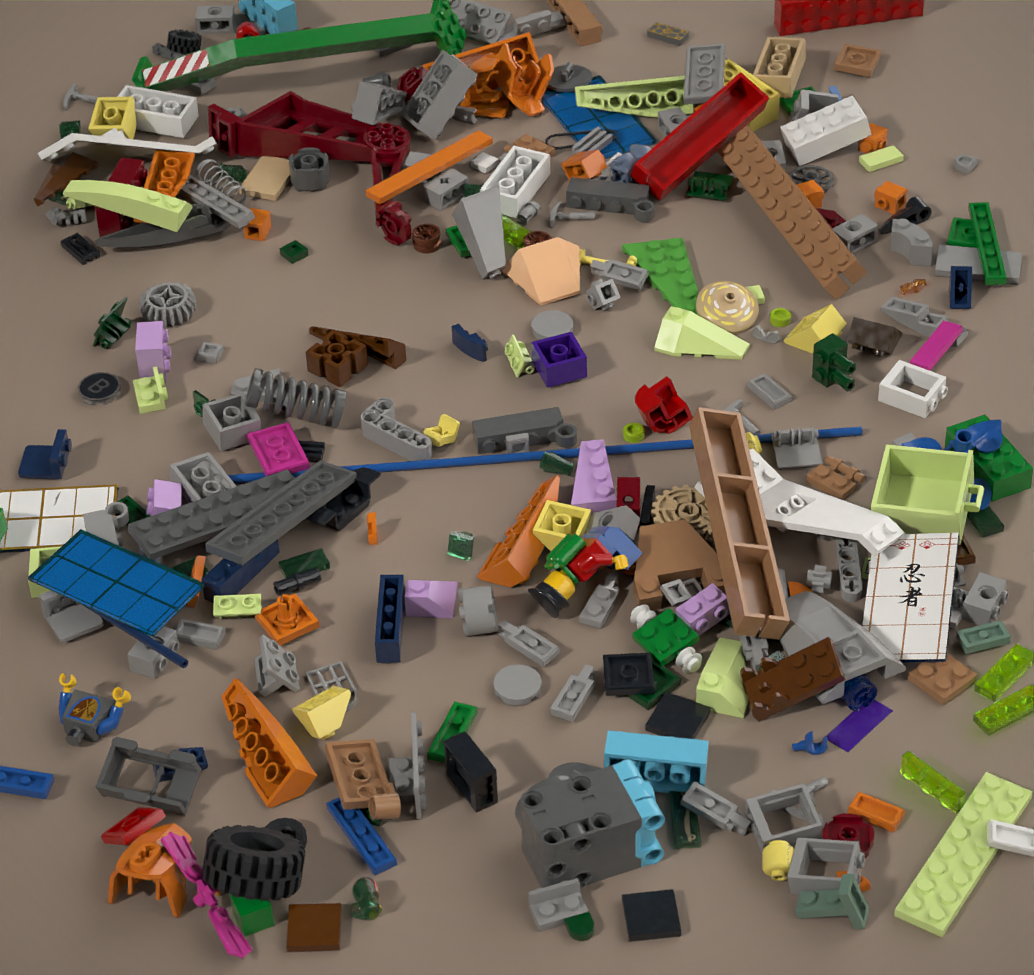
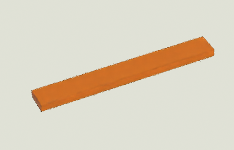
[366,130,493,204]

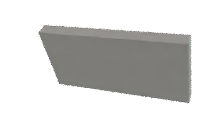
[683,43,726,104]
[935,245,1022,284]

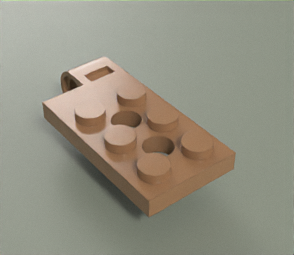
[325,739,400,820]

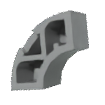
[890,219,932,267]

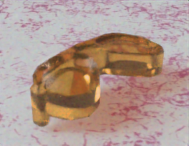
[900,279,927,295]

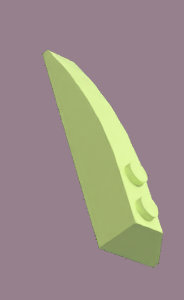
[575,76,694,118]
[63,180,192,232]

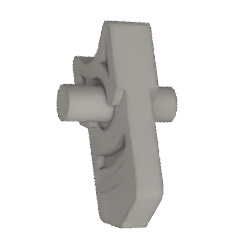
[452,105,478,125]
[45,207,67,225]

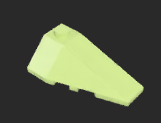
[654,306,750,360]
[696,637,749,718]

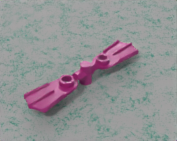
[161,832,253,959]

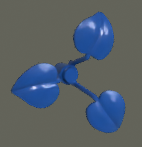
[901,420,1002,510]

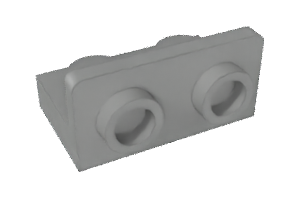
[528,879,589,932]

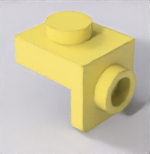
[423,414,460,447]

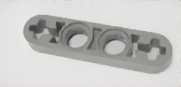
[835,537,863,602]

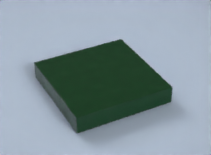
[626,659,681,711]

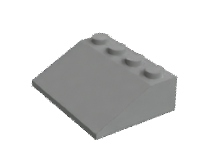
[401,50,478,140]

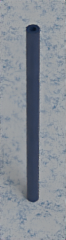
[81,604,188,668]

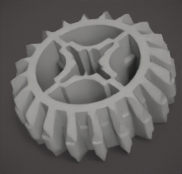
[140,281,196,328]

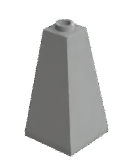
[452,186,506,279]

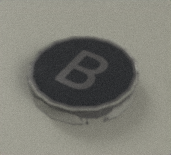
[77,372,121,406]

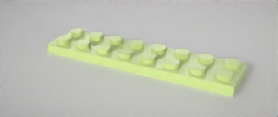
[894,772,1033,937]

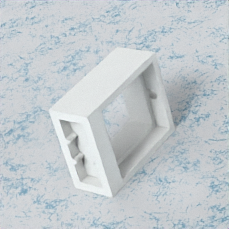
[878,360,948,418]

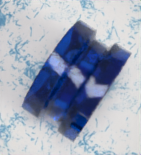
[840,674,878,711]

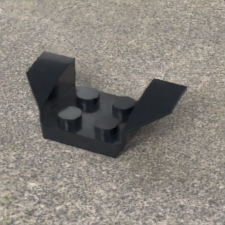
[306,467,381,531]

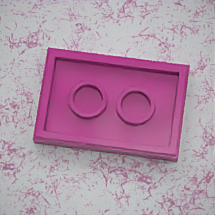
[247,422,310,476]

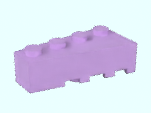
[571,439,616,513]

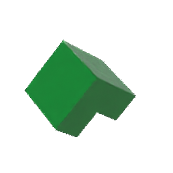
[229,894,275,937]

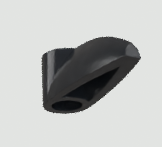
[879,196,932,234]

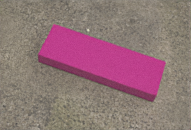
[910,320,963,371]

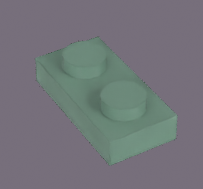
[956,620,1011,654]

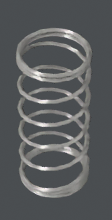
[195,159,247,205]

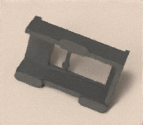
[96,737,201,815]

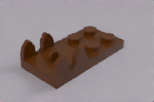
[740,637,846,722]

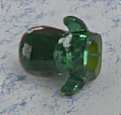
[350,877,382,920]

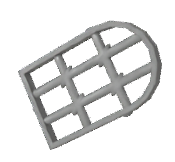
[305,661,358,711]

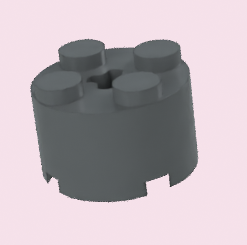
[289,148,330,192]

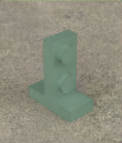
[795,874,869,929]

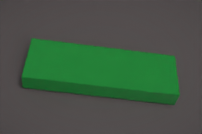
[427,701,477,764]

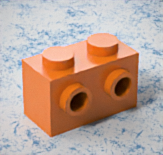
[561,149,607,181]

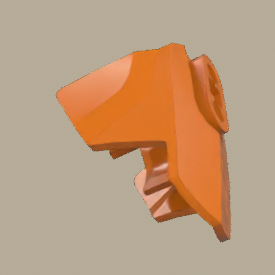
[493,43,554,117]
[458,53,509,118]
[108,823,192,918]

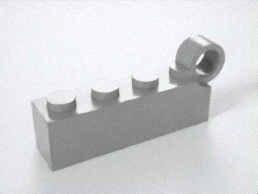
[83,502,129,551]

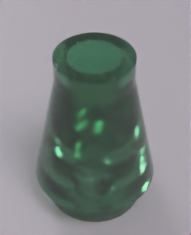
[218,164,247,184]
[539,451,574,476]

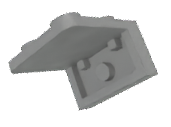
[789,90,839,122]
[39,591,104,642]

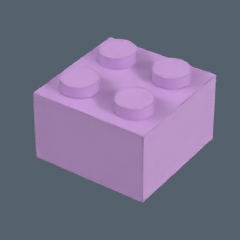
[135,321,171,381]

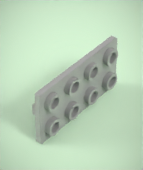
[449,0,512,44]
[389,712,426,819]

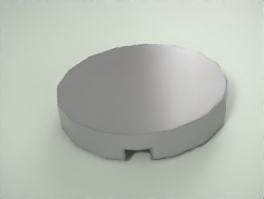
[532,310,573,340]
[493,664,542,706]

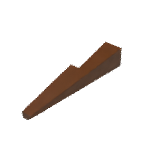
[34,152,99,206]
[309,326,406,369]

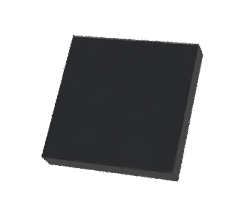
[603,652,655,696]
[645,692,711,739]
[622,889,681,942]

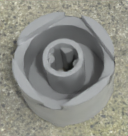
[458,585,498,636]

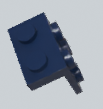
[18,429,72,479]

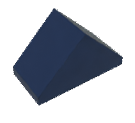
[949,266,972,309]

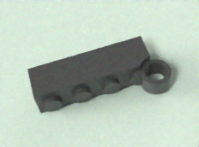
[566,177,654,222]
[472,407,577,454]

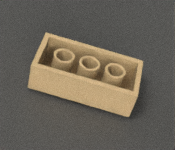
[753,37,806,99]

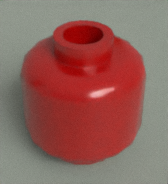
[236,22,260,39]

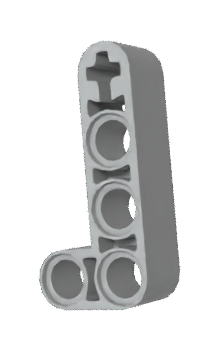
[360,398,432,461]

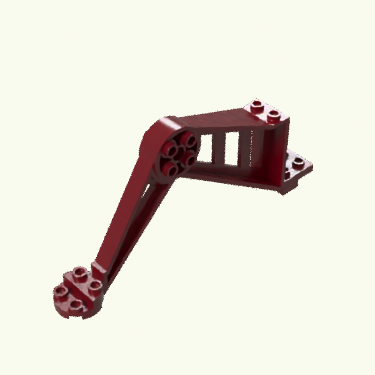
[208,91,412,245]

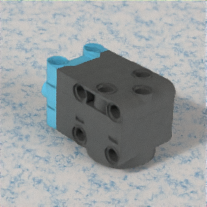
[515,760,665,888]

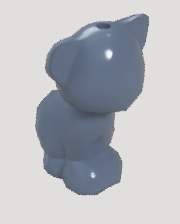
[610,144,652,184]

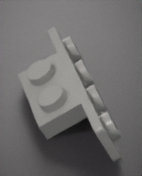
[499,10,566,41]

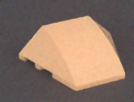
[502,237,580,306]

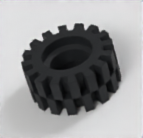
[167,29,202,54]

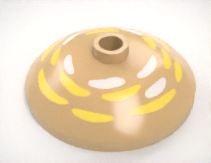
[696,281,759,334]

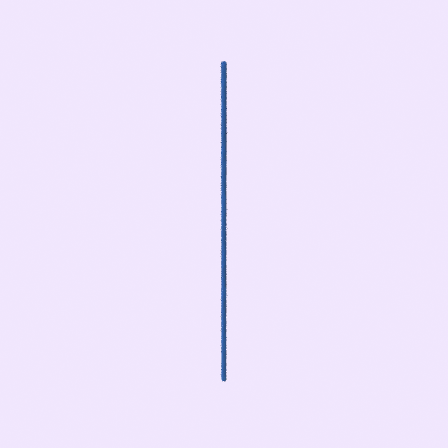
[228,426,862,484]

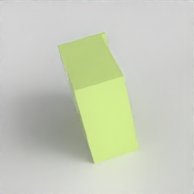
[871,444,984,545]

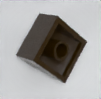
[847,317,902,357]

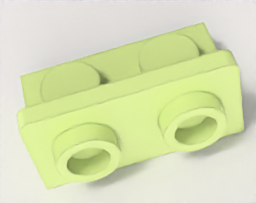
[133,366,168,414]

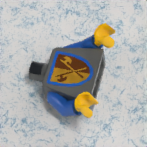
[59,673,131,746]

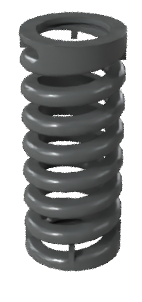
[245,368,346,429]

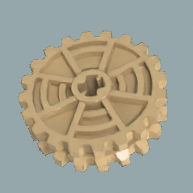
[651,485,714,546]

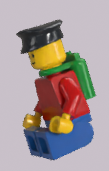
[528,526,642,618]

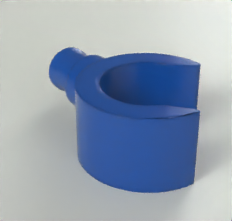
[792,731,828,755]

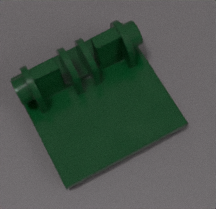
[686,171,734,201]
[93,297,131,349]

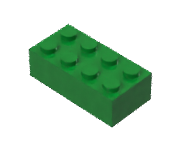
[945,414,1033,502]

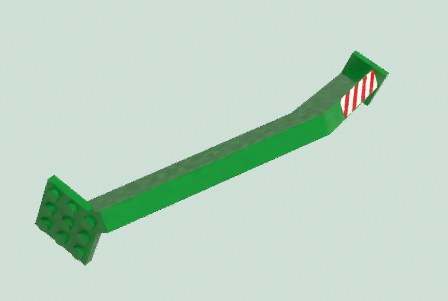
[131,0,467,92]

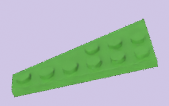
[622,238,699,315]

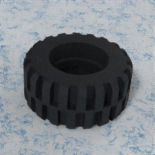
[202,825,306,901]

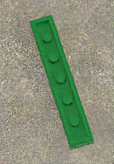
[968,202,1007,285]

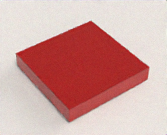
[100,807,166,845]

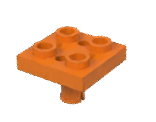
[255,593,319,646]

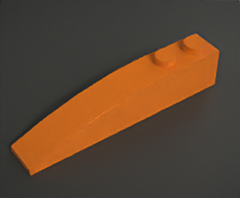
[422,32,539,73]
[134,149,195,223]
[477,475,560,588]
[221,678,317,808]

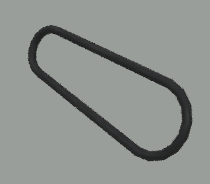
[545,129,617,150]

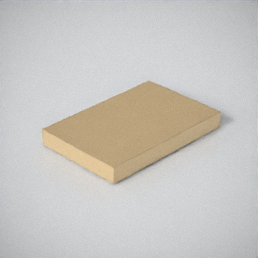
[239,156,291,201]

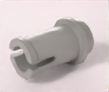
[516,201,540,225]

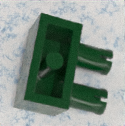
[812,333,856,392]

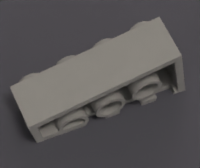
[352,81,407,125]

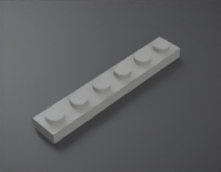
[179,175,255,229]

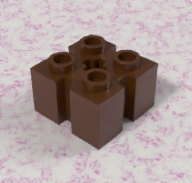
[306,329,368,387]

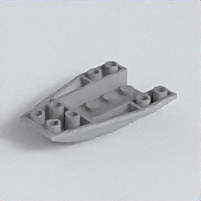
[779,591,906,704]

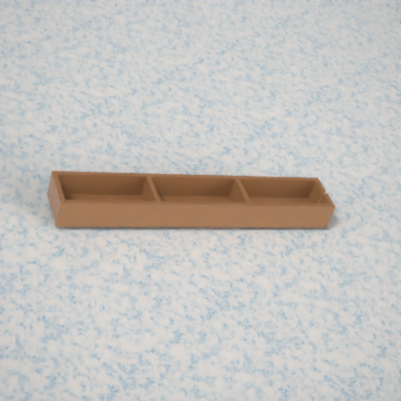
[717,125,868,300]
[689,407,790,639]

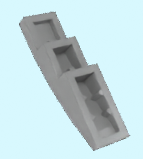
[881,297,968,346]

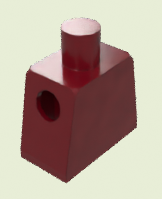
[617,477,640,529]

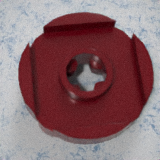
[822,813,875,858]

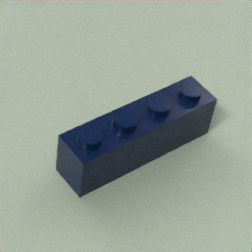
[201,539,280,603]
[375,575,405,663]

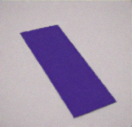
[827,696,893,752]

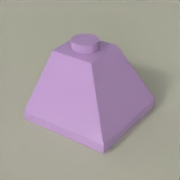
[405,580,458,618]

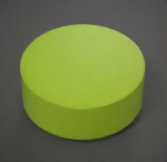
[770,308,791,327]
[623,422,645,443]

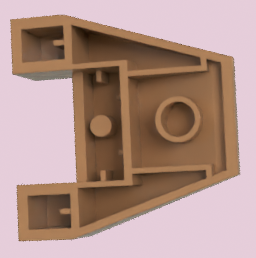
[633,519,726,611]

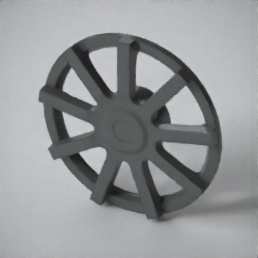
[789,165,833,193]

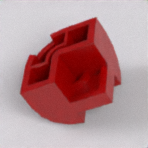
[635,376,693,434]

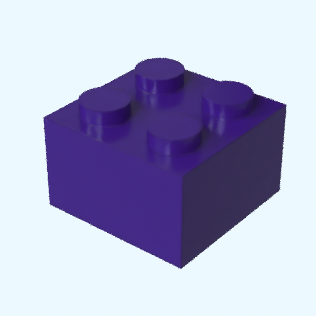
[531,332,587,388]

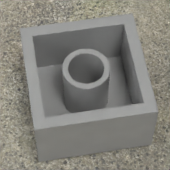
[203,392,261,451]

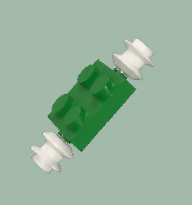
[630,604,702,674]

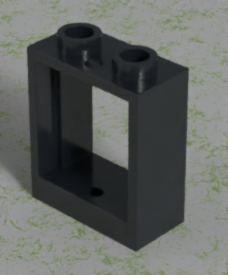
[444,731,498,813]

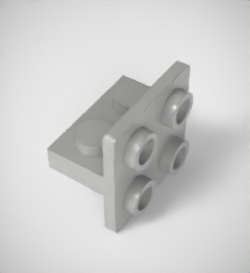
[254,635,300,697]

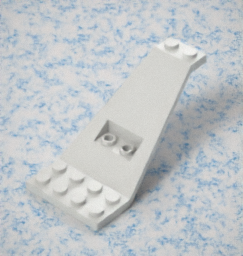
[38,128,216,162]
[694,448,905,557]

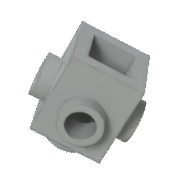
[585,278,621,310]

